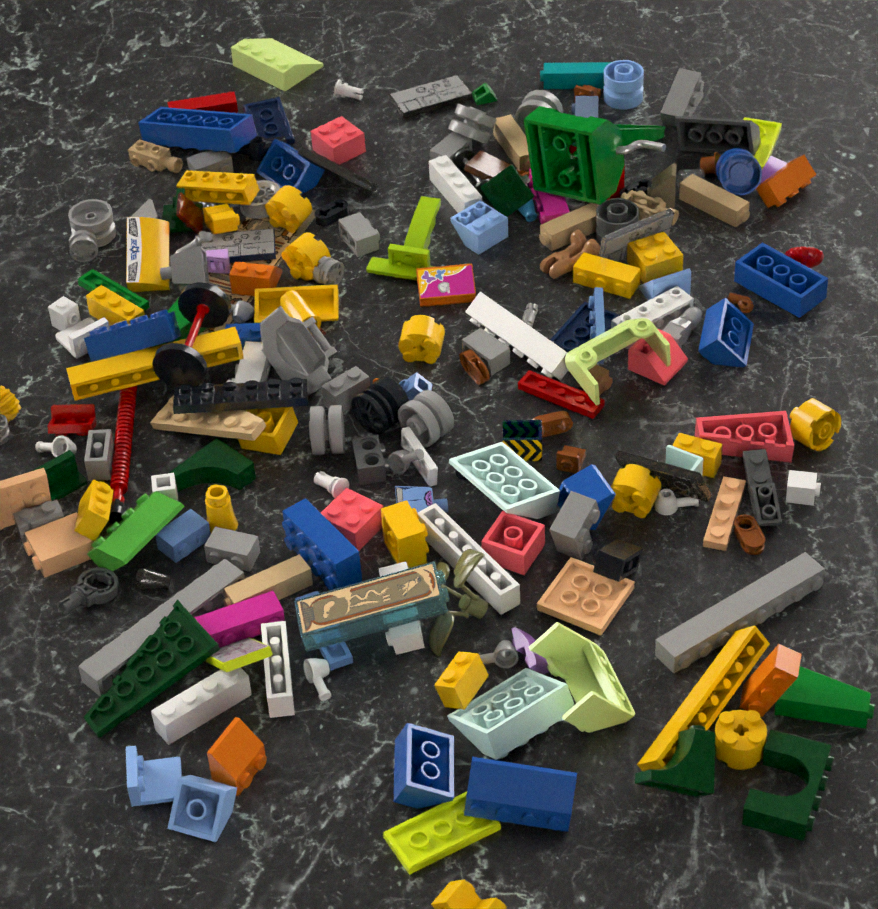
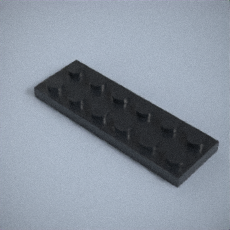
[173,378,308,414]

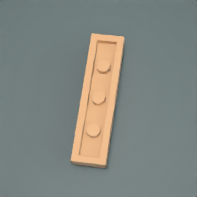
[703,476,746,551]

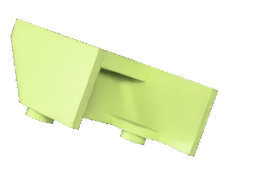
[565,318,671,406]
[529,622,635,733]

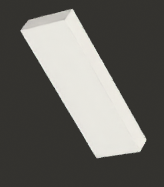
[401,426,438,486]

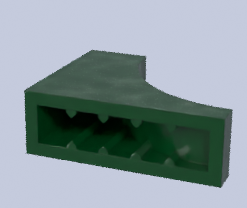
[167,438,256,492]
[635,725,716,798]

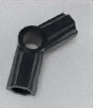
[236,136,287,161]

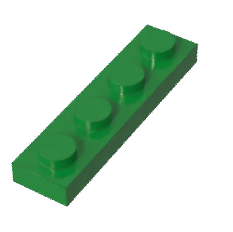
[77,269,150,311]

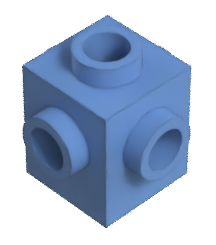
[399,372,433,401]

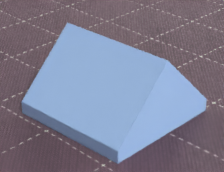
[638,268,691,301]

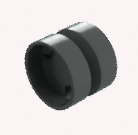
[596,198,639,250]

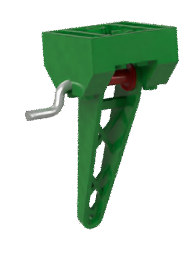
[524,106,666,205]

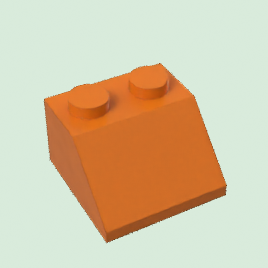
[229,262,282,296]
[207,717,267,796]

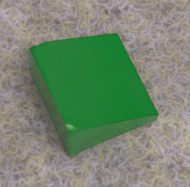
[471,82,497,105]

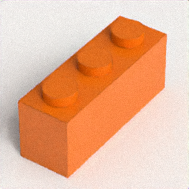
[756,155,817,208]
[740,644,802,717]

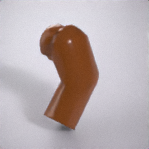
[728,292,754,313]

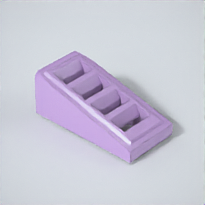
[206,249,230,274]

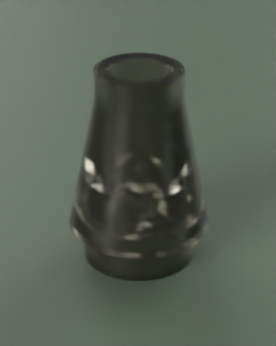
[135,567,171,590]

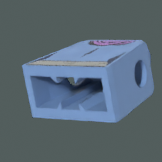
[395,486,448,513]

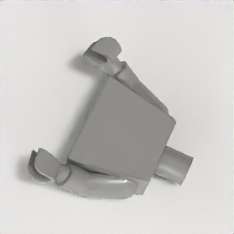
[160,231,218,292]

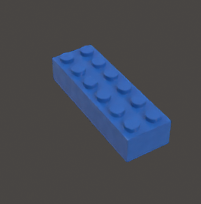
[138,107,257,153]

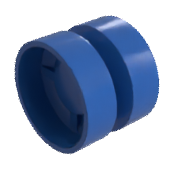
[716,148,762,196]

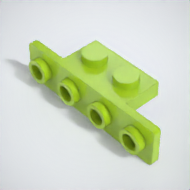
[366,244,435,281]

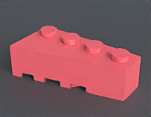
[695,411,794,463]

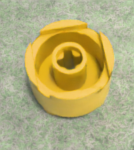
[265,185,312,233]
[281,233,331,281]
[398,315,445,364]
[790,398,841,451]
[610,464,661,518]
[715,710,767,770]

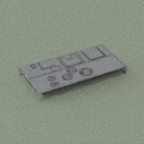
[599,208,675,261]

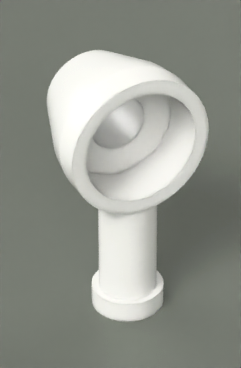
[35,436,77,457]
[655,489,699,515]
[303,658,331,701]

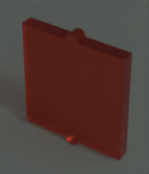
[176,192,203,235]

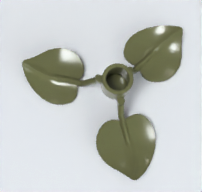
[427,549,488,657]

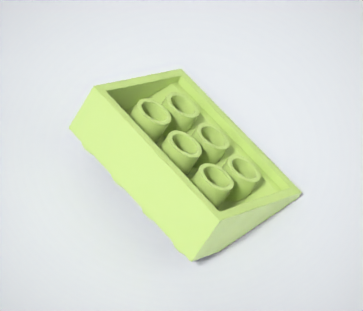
[231,38,323,91]

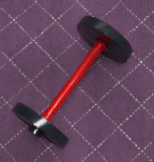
[152,282,231,388]

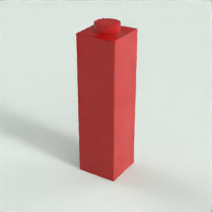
[167,92,238,113]

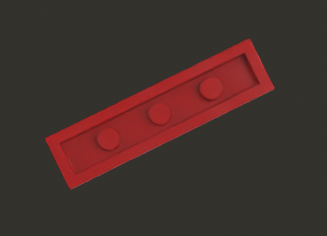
[518,370,605,419]

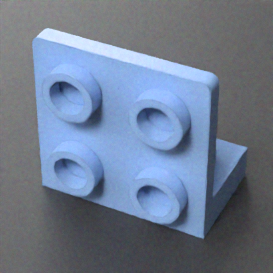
[126,746,182,807]

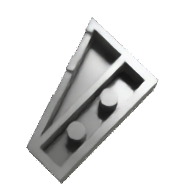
[660,68,704,127]

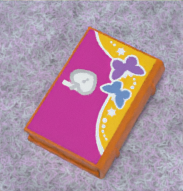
[416,264,476,307]

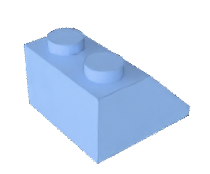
[167,775,237,842]

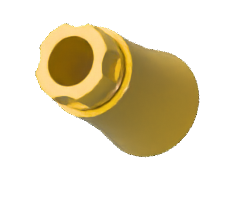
[280,290,322,334]
[205,484,238,533]

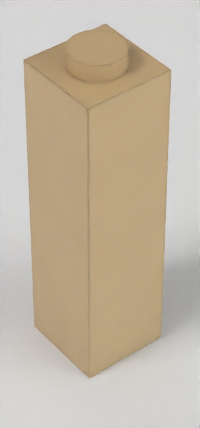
[493,115,531,171]
[679,174,750,227]
[539,203,599,251]
[223,554,313,607]

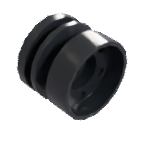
[351,377,409,435]

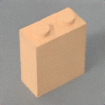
[23,512,93,577]

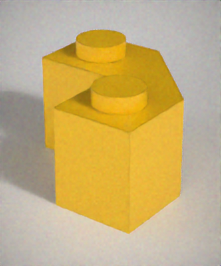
[431,879,507,909]

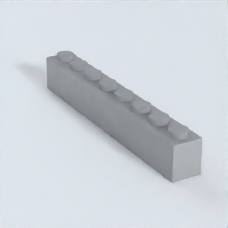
[655,552,825,673]
[78,559,245,696]

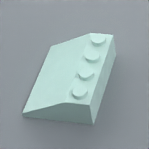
[449,442,560,519]
[447,668,574,760]

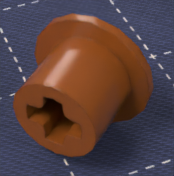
[700,152,720,177]

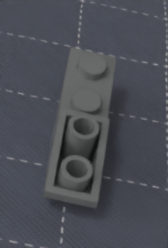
[742,449,782,526]

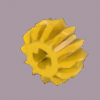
[0,385,21,422]

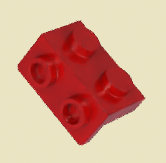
[47,404,97,436]

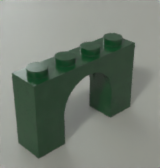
[742,730,835,841]

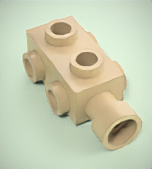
[128,139,183,173]
[620,190,679,226]

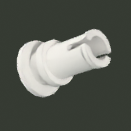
[334,79,364,100]
[314,471,349,498]

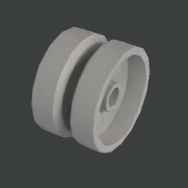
[515,90,563,135]
[448,104,497,144]
[68,199,116,247]
[398,390,454,448]
[309,405,345,455]

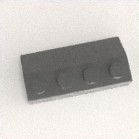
[675,116,761,156]

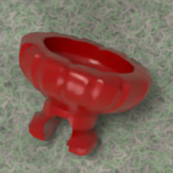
[785,246,824,269]

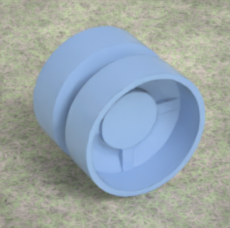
[604,60,644,110]

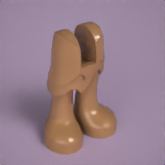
[540,230,601,279]

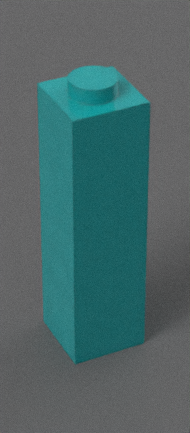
[540,62,611,89]

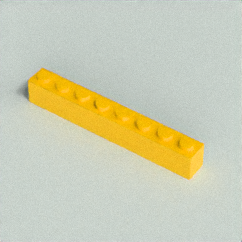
[66,327,244,401]
[637,626,770,771]

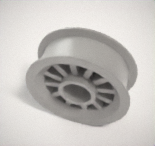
[240,180,280,219]

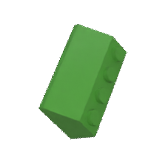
[87,491,185,571]

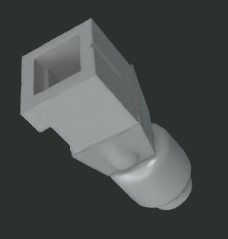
[662,307,702,348]

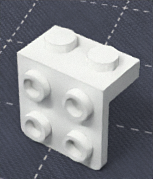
[55,318,110,359]

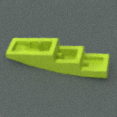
[404,196,441,249]

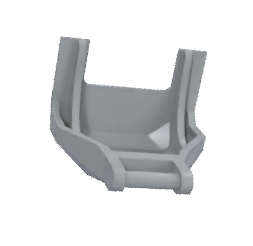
[259,306,337,396]

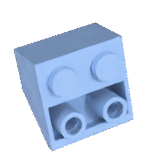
[450,200,508,255]

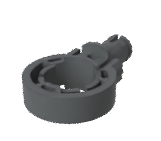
[57,568,118,615]

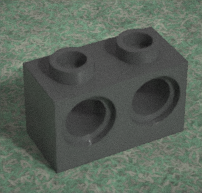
[351,434,389,485]

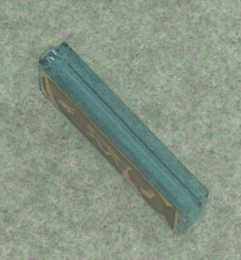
[294,561,450,652]

